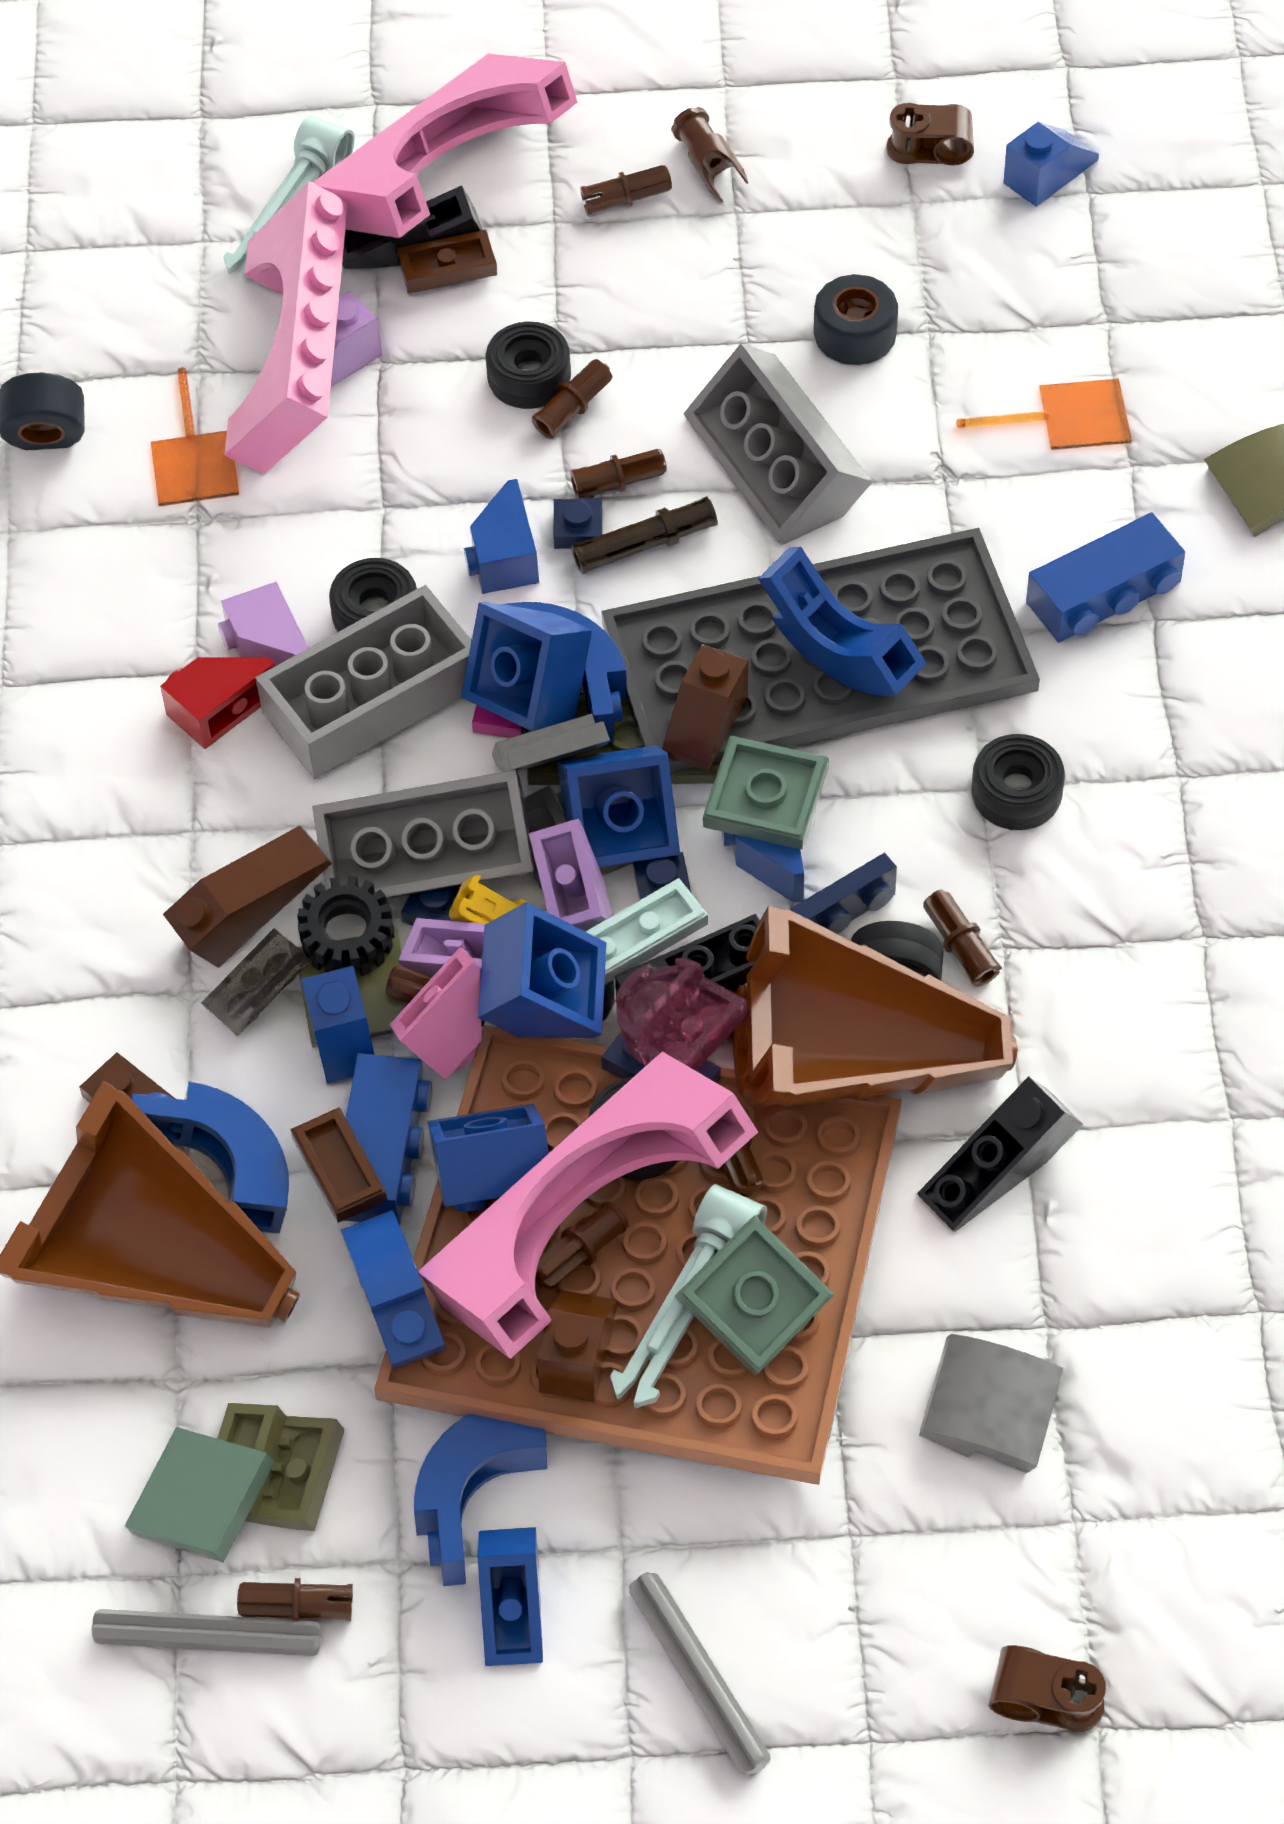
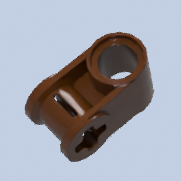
[886,103,974,166]
[988,1645,1106,1732]

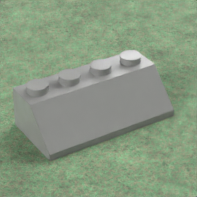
[683,343,873,544]
[312,770,534,898]

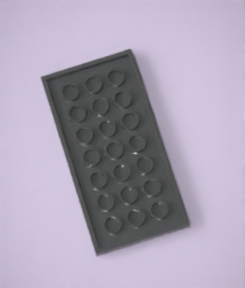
[601,527,1040,774]

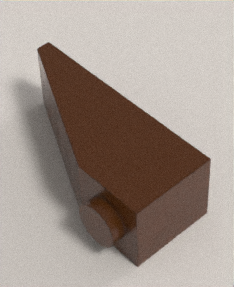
[162,826,332,968]

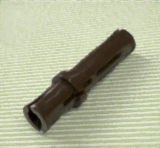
[571,496,718,574]

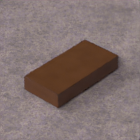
[290,1107,387,1223]

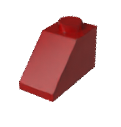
[160,657,275,749]

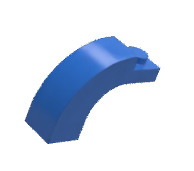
[758,547,927,696]
[503,602,627,743]
[131,1082,289,1234]
[340,1210,446,1370]
[414,1414,547,1586]

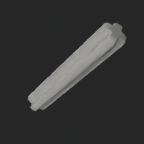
[629,1572,771,1776]
[91,1609,322,1656]

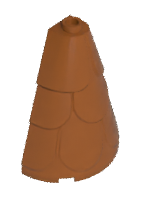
[733,906,1018,1107]
[0,1081,300,1328]

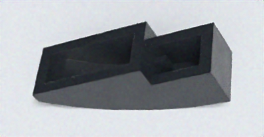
[342,185,483,269]

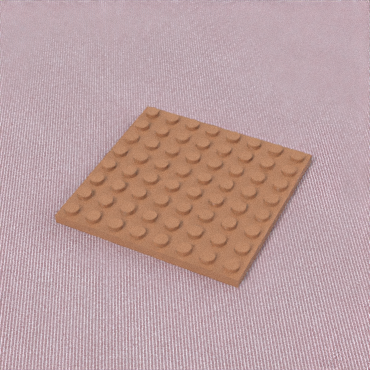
[374,1025,902,1485]

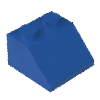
[461,601,592,731]
[557,745,681,867]
[478,902,607,1038]
[427,1103,549,1212]

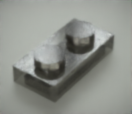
[201,928,311,1037]

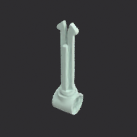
[223,115,355,280]
[610,1184,767,1408]

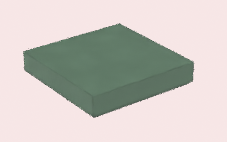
[702,735,829,850]
[675,1215,835,1376]
[125,1427,275,1563]

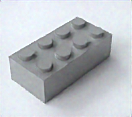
[255,584,471,779]

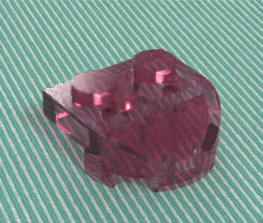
[615,958,750,1071]

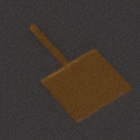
[151,367,240,506]
[956,378,1132,450]

